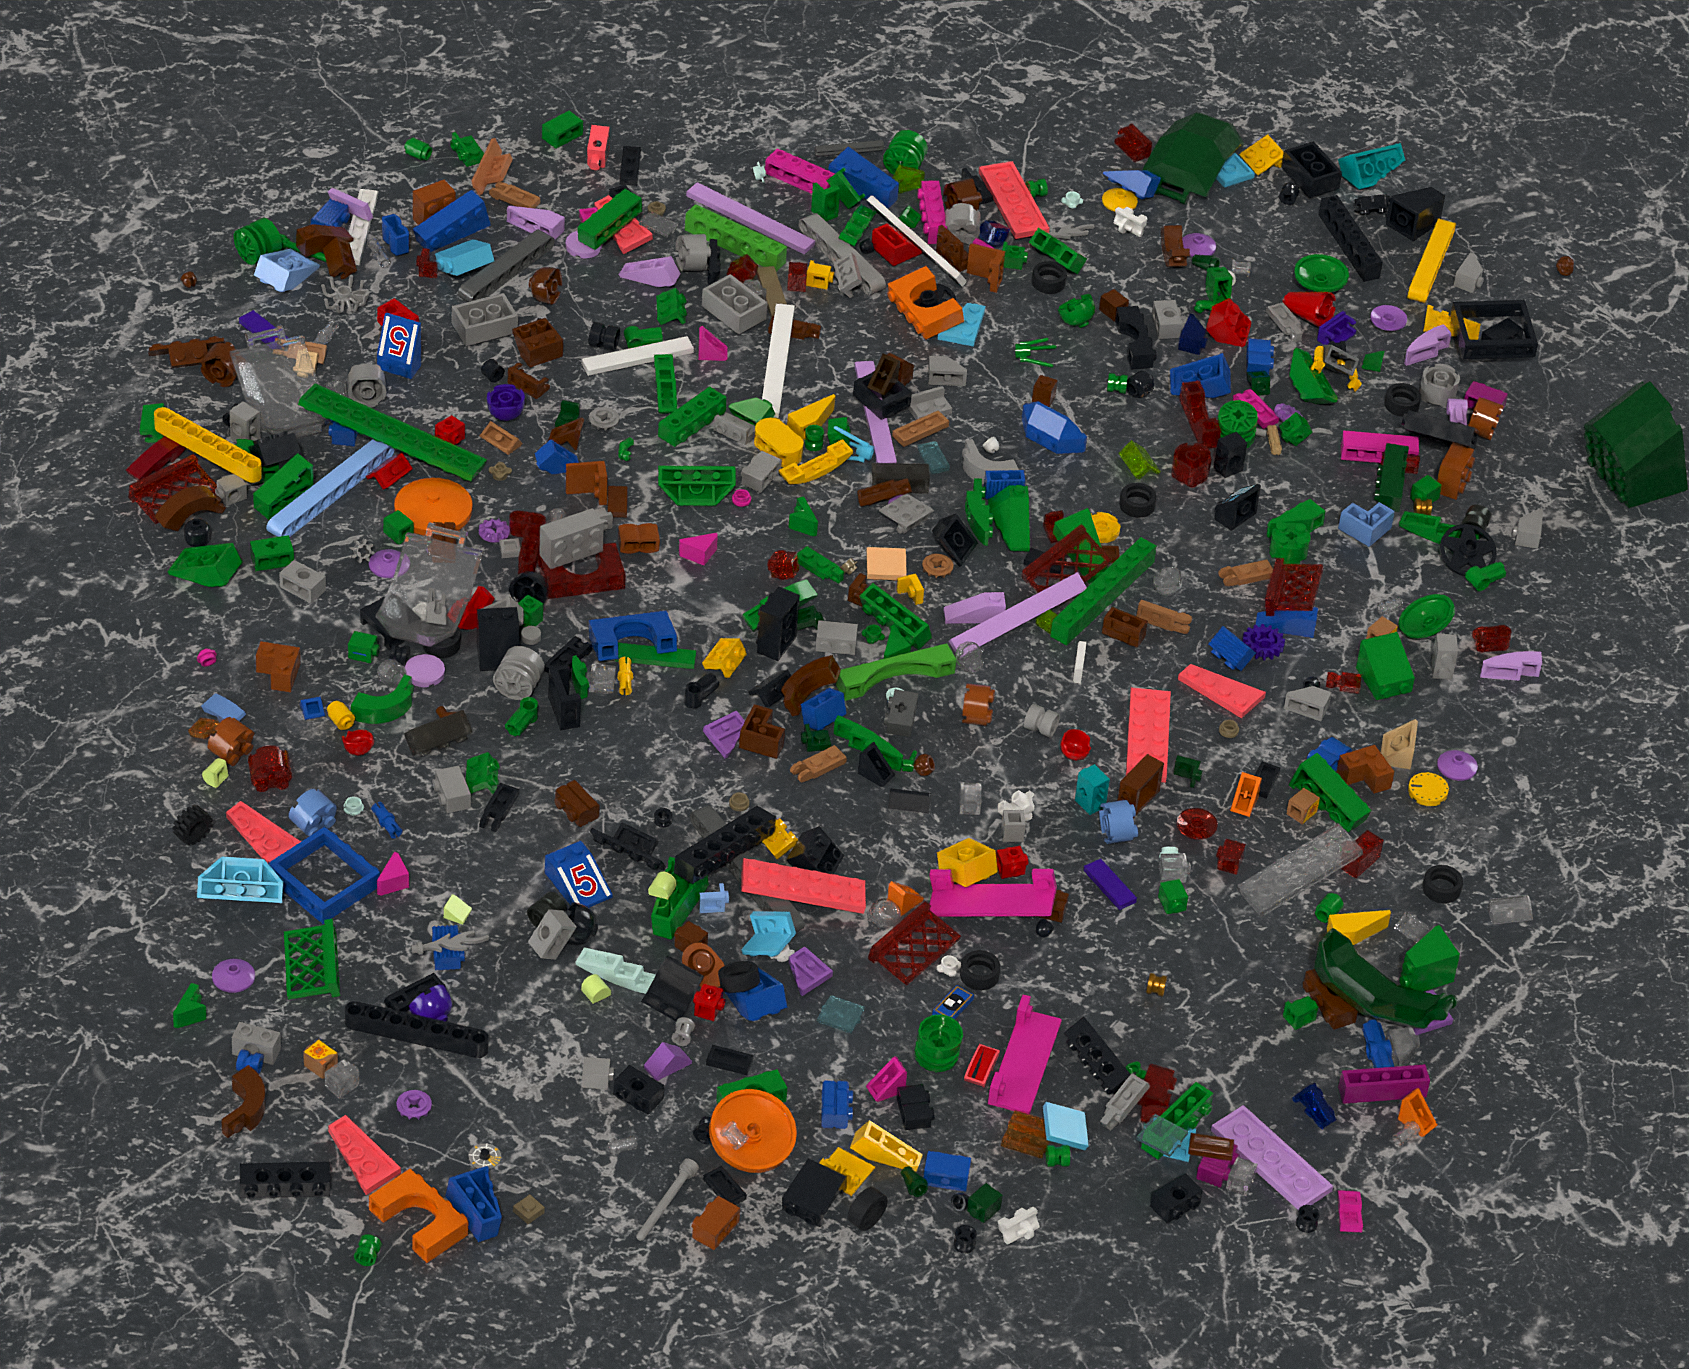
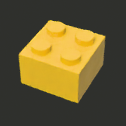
[937,838,998,887]

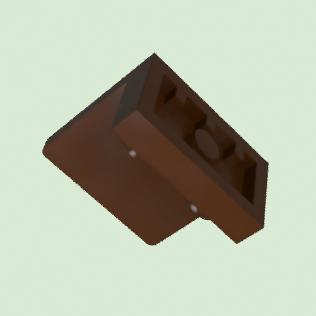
[936,225,968,272]

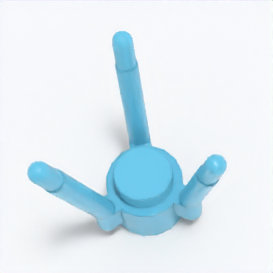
[834,426,875,463]

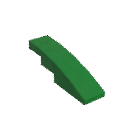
[839,204,877,246]
[654,354,677,414]
[1399,511,1479,544]
[833,715,903,772]

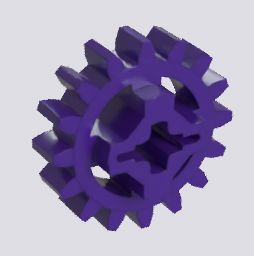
[1242,624,1285,660]

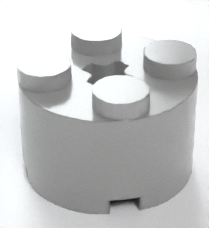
[945,203,981,245]
[675,234,711,271]
[347,364,386,408]
[1420,364,1460,407]

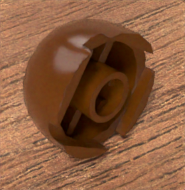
[529,267,562,304]

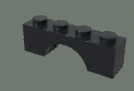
[1115,306,1157,370]

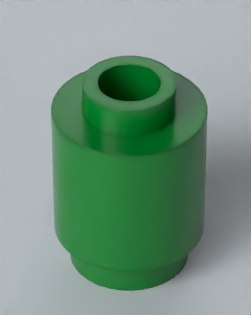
[404,137,432,160]
[1315,893,1344,923]

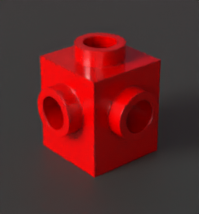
[435,415,465,445]
[996,846,1029,879]
[693,983,726,1021]

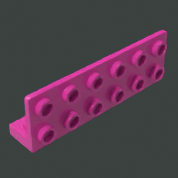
[928,869,1057,917]
[988,995,1062,1115]

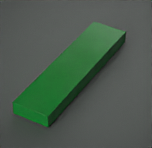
[615,643,696,669]

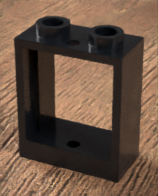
[853,371,912,420]

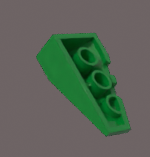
[988,485,1030,551]

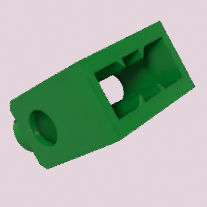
[1205,267,1233,304]

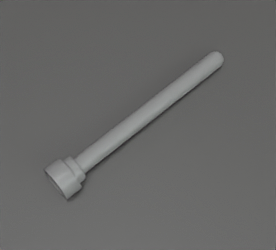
[636,1159,699,1241]

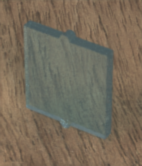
[817,995,865,1034]
[1137,1114,1188,1157]

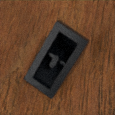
[858,742,895,787]

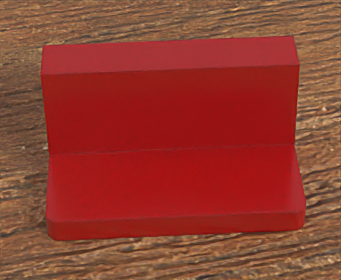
[365,452,413,489]

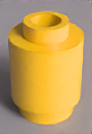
[327,701,355,730]

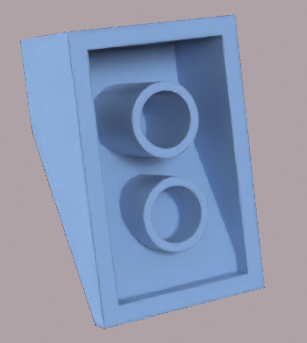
[254,249,320,292]

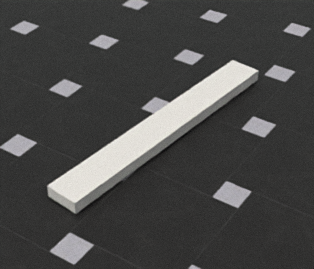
[867,196,966,287]
[762,304,795,418]

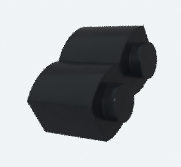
[896,1084,935,1130]

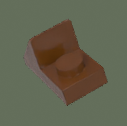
[548,417,584,450]

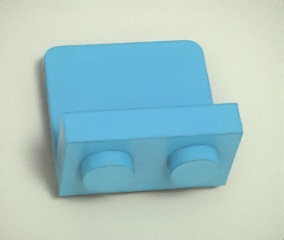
[741,911,796,957]

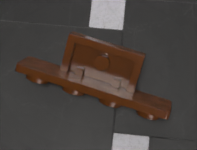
[148,336,225,369]

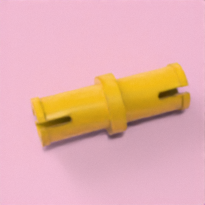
[617,657,633,695]

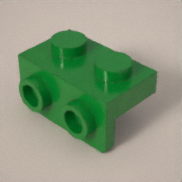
[656,287,687,325]
[466,752,500,794]

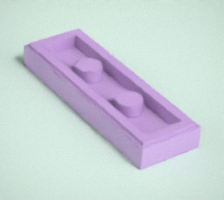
[328,188,373,221]

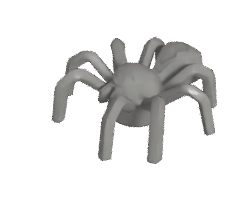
[321,275,370,313]

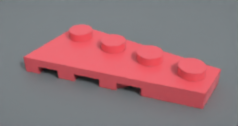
[594,195,653,255]
[1178,664,1266,718]
[226,801,301,863]
[328,1115,401,1195]

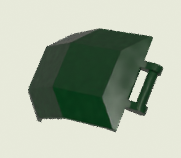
[1142,112,1244,205]
[1314,928,1458,1029]

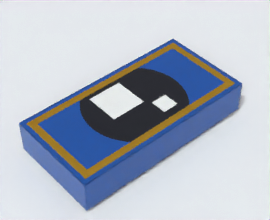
[932,985,974,1019]

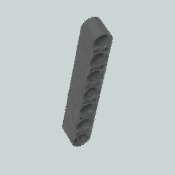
[458,229,555,302]

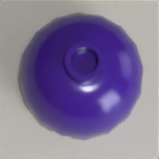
[487,384,525,421]
[409,985,452,1021]

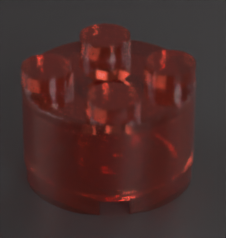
[1171,443,1212,488]
[248,746,292,792]

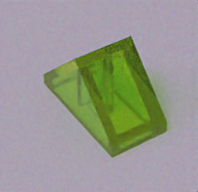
[893,165,925,194]

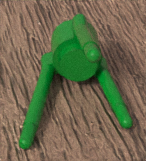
[1015,338,1057,368]

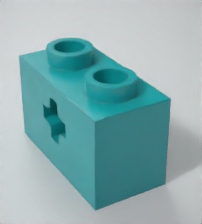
[1075,764,1110,815]

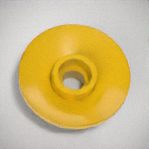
[1102,188,1138,212]

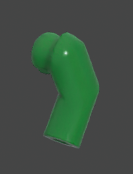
[1194,300,1216,313]

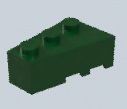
[1374,443,1409,512]

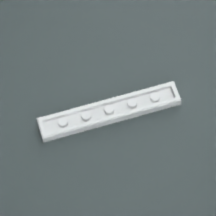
[349,189,378,265]
[582,336,694,376]

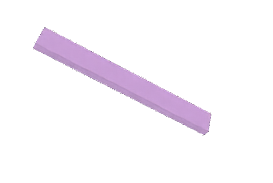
[686,182,815,255]
[855,361,897,468]
[949,572,1087,658]

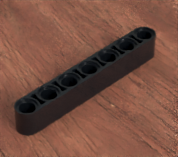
[345,1001,489,1058]

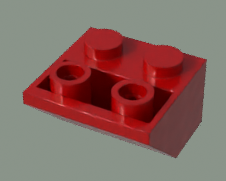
[872,223,922,266]
[1206,298,1252,347]

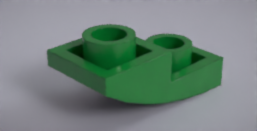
[572,655,589,699]

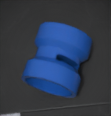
[236,1049,264,1074]

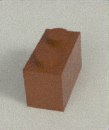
[691,1196,740,1250]

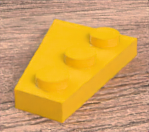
[1423,305,1480,340]

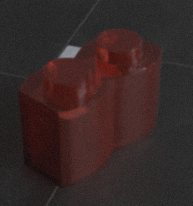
[1137,1063,1177,1112]

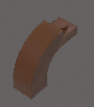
[1161,225,1190,267]
[155,486,226,531]
[781,655,841,716]
[221,1065,266,1138]

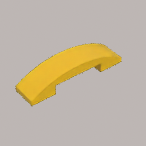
[779,439,853,484]

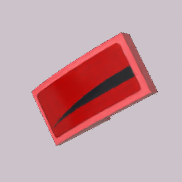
[964,1044,1000,1087]

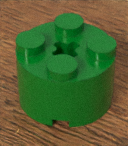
[1269,522,1310,566]

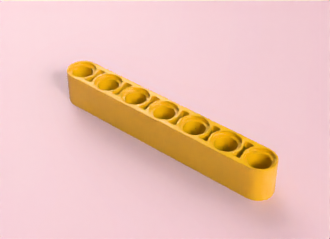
[1407,219,1456,303]
[154,407,262,483]

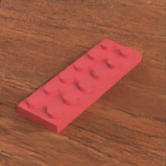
[979,161,1049,239]
[1126,687,1171,783]
[741,858,866,914]

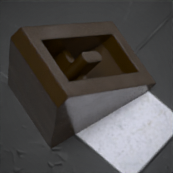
[867,353,900,395]

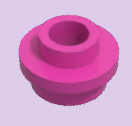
[732,489,751,507]
[197,649,217,667]

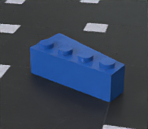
[828,147,899,209]
[413,190,491,252]

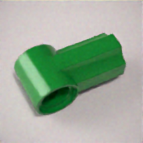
[623,326,663,349]
[1465,562,1506,591]
[505,697,538,737]

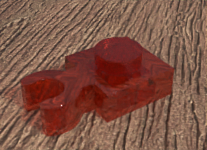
[1326,672,1361,694]

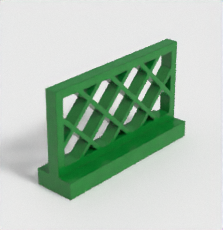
[284,919,340,1000]

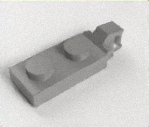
[1266,302,1303,343]
[1100,1073,1150,1131]

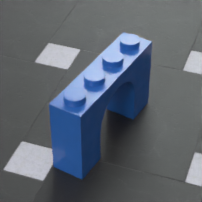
[589,611,677,661]

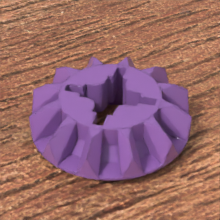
[1274,403,1303,422]
[479,518,510,542]
[397,1090,432,1120]

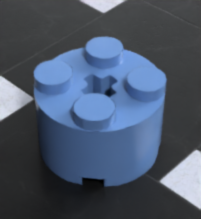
[289,789,337,836]
[1099,800,1138,844]

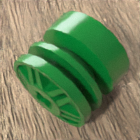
[883,130,928,178]
[234,217,282,265]
[1216,400,1258,448]
[914,1014,963,1072]

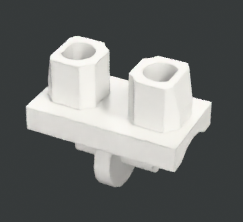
[1114,207,1147,237]
[998,790,1034,821]
[998,1207,1040,1244]

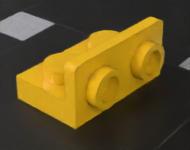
[702,638,747,678]
[762,818,798,859]

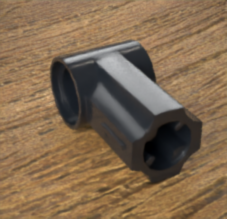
[684,673,719,709]

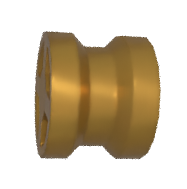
[1414,498,1432,515]
[1146,973,1167,997]

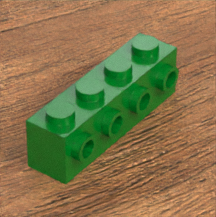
[577,189,642,250]
[658,386,727,447]
[860,583,932,650]
[1141,1082,1213,1160]

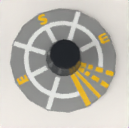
[469,1143,501,1169]

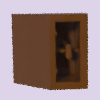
[512,318,563,368]

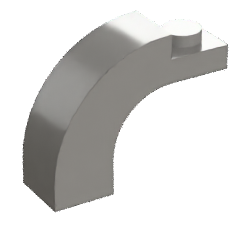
[962,439,1019,485]

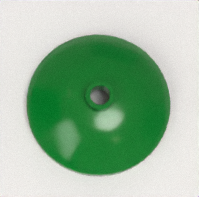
[1294,254,1349,292]
[1399,594,1455,639]

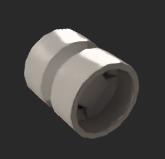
[1024,704,1060,738]

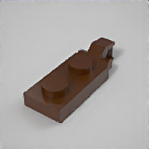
[768,316,821,340]
[857,478,912,506]

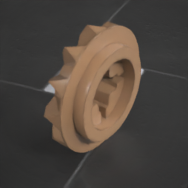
[922,554,953,578]

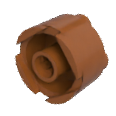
[1468,397,1504,441]
[962,683,995,726]
[207,717,254,766]

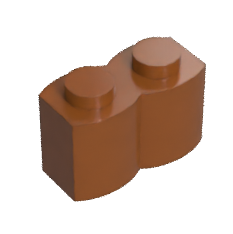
[618,523,660,554]

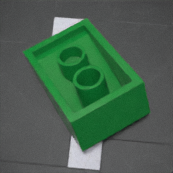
[167,543,242,587]

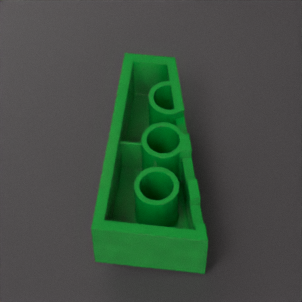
[1289,753,1372,832]
[651,857,709,940]

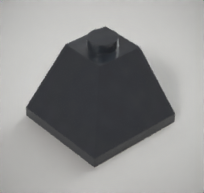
[932,513,978,567]

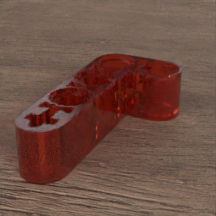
[509,511,546,574]

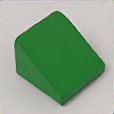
[898,205,921,228]
[1362,351,1385,372]

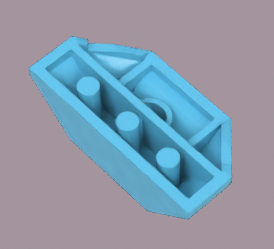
[197,856,283,903]

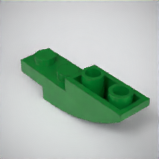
[965,478,993,546]
[742,579,818,632]

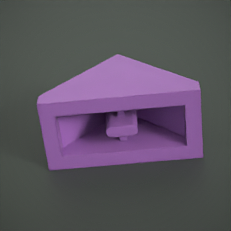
[644,1042,692,1081]

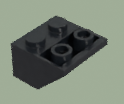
[248,431,302,467]
[786,826,844,874]

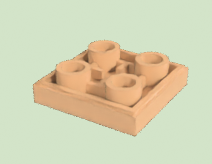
[866,547,906,581]

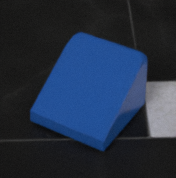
[299,696,325,720]

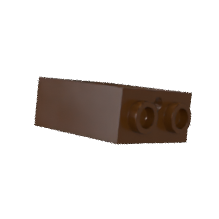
[1118,754,1164,819]

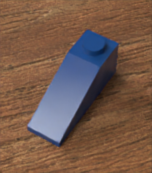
[1256,605,1318,638]

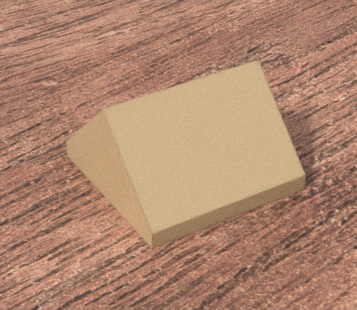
[1381,719,1418,769]

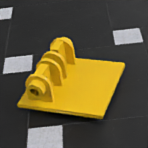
[1239,134,1284,176]
[820,1147,875,1196]

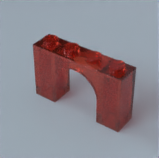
[538,543,626,599]

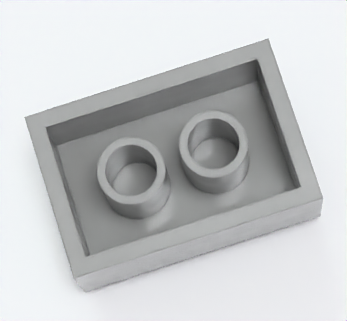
[702,274,767,334]
[452,293,518,346]
[540,508,604,569]

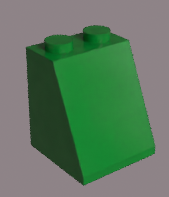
[1356,632,1415,700]
[1399,925,1460,992]

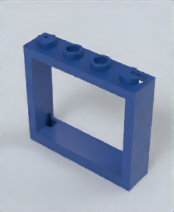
[268,827,380,924]

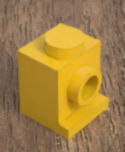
[806,260,834,289]

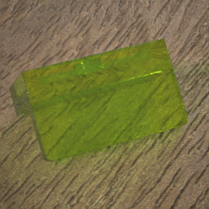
[1119,440,1161,480]

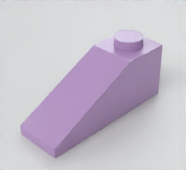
[507,206,565,239]
[619,256,680,287]
[943,592,1006,624]

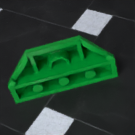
[1289,347,1338,404]
[658,466,736,506]

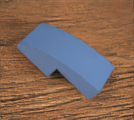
[201,693,246,722]

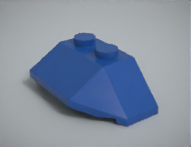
[1022,401,1087,454]

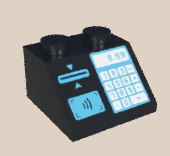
[1214,484,1261,531]

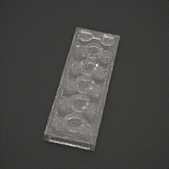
[1237,823,1363,917]

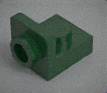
[1247,371,1270,395]
[555,400,580,428]
[797,605,824,630]
[801,724,831,752]
[1173,755,1203,788]

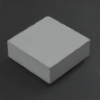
[499,538,521,558]

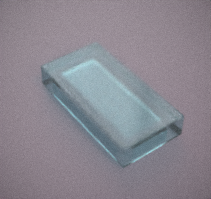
[918,441,950,474]

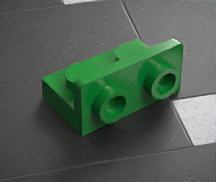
[450,132,484,167]

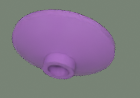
[1182,233,1216,257]
[1370,305,1407,331]
[369,549,408,578]
[1437,750,1478,781]
[212,959,255,993]

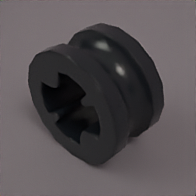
[654,808,673,828]

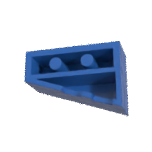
[445,1166,502,1242]

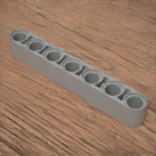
[799,213,886,295]

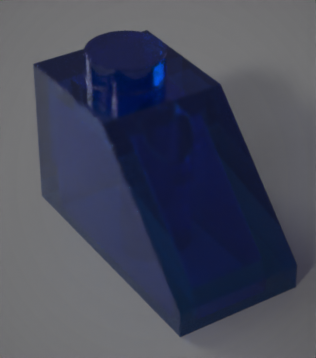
[978,220,1010,245]
[1178,313,1208,355]

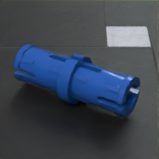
[371,802,402,839]

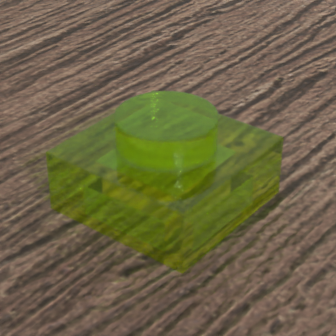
[1035,610,1057,634]

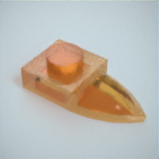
[188,717,219,739]

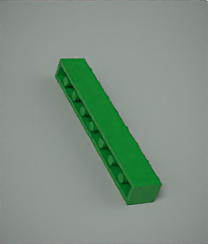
[1050,537,1157,646]

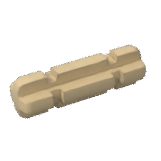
[1267,425,1282,455]

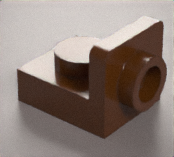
[847,573,868,607]

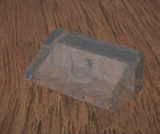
[1487,895,1533,924]
[1394,911,1433,943]

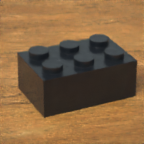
[1281,141,1342,198]
[756,586,800,661]

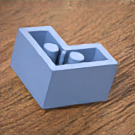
[1338,502,1395,547]

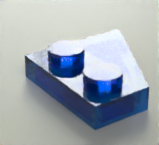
[1292,1082,1337,1129]

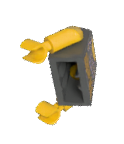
[1311,345,1362,392]

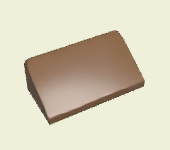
[479,421,523,455]

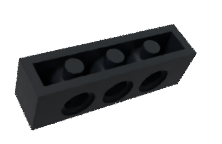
[1064,1016,1131,1095]
[240,1162,330,1199]

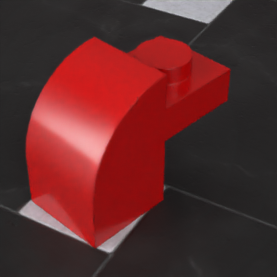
[449,586,495,630]

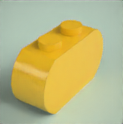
[754,418,804,467]

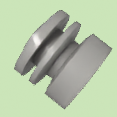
[493,646,545,700]

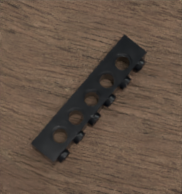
[1318,195,1383,282]
[674,806,776,884]

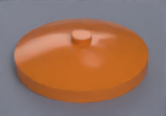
[394,478,472,536]
[709,1089,797,1173]

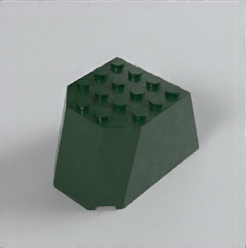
[1583,381,1688,508]

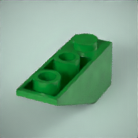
[1266,499,1326,538]

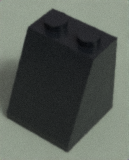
[1386,187,1445,242]
[476,607,519,671]

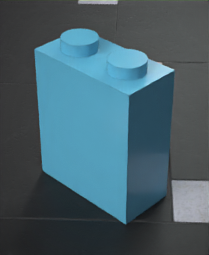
[435,239,494,276]

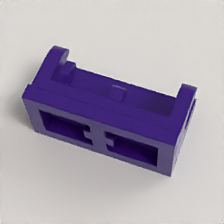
[1317,311,1356,345]

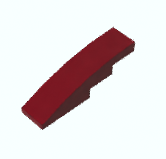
[126,436,186,483]

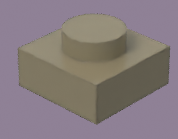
[513,1194,545,1224]

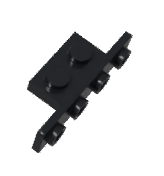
[590,822,666,871]

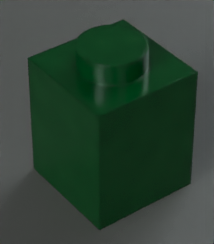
[967,1183,1003,1223]

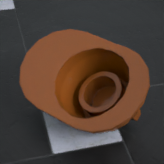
[682,942,725,987]

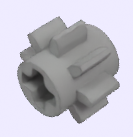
[349,538,375,563]

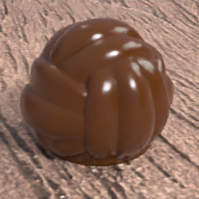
[1556,256,1574,276]
[914,754,935,776]

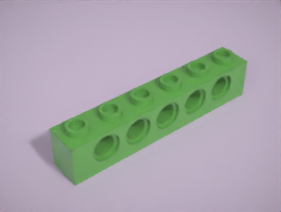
[685,204,787,272]

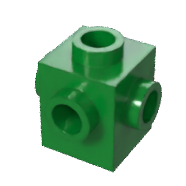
[1279,412,1313,446]

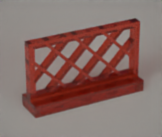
[128,454,217,524]
[1022,524,1112,609]
[1265,558,1323,616]
[868,901,961,986]

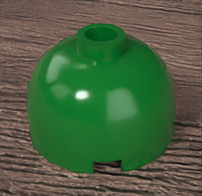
[1057,294,1095,328]

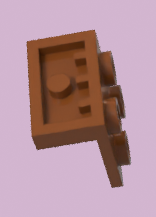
[967,243,1005,293]
[565,461,607,505]

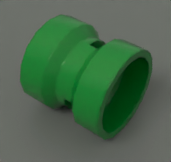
[1025,178,1048,198]
[1107,373,1128,394]
[804,425,824,451]
[1046,1145,1070,1167]
[354,1234,382,1266]

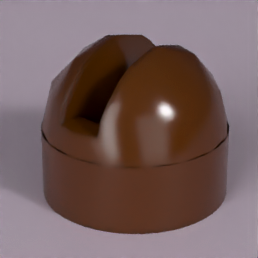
[181,271,197,288]

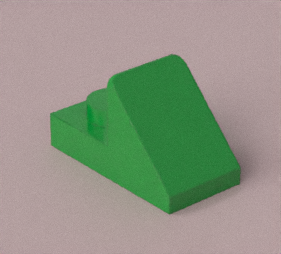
[788,497,818,537]
[173,983,206,1028]

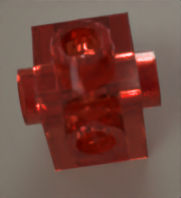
[767,550,799,580]

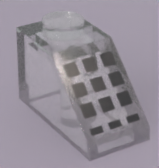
[1386,1027,1420,1067]

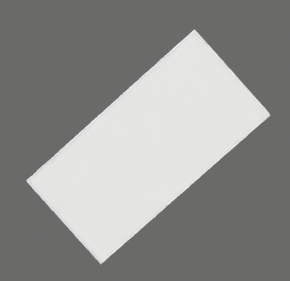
[1073,641,1086,684]

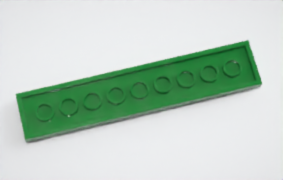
[298,383,487,481]

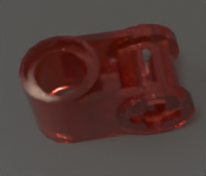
[1472,625,1512,653]

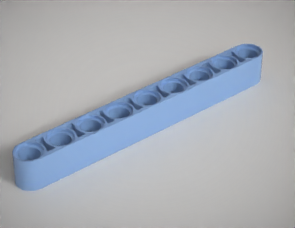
[266,439,395,537]

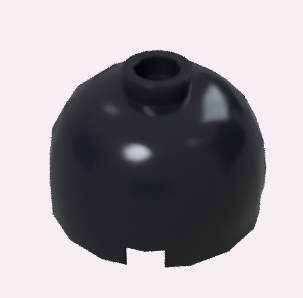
[509,571,549,605]
[566,902,598,946]

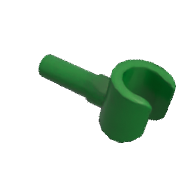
[902,750,917,772]

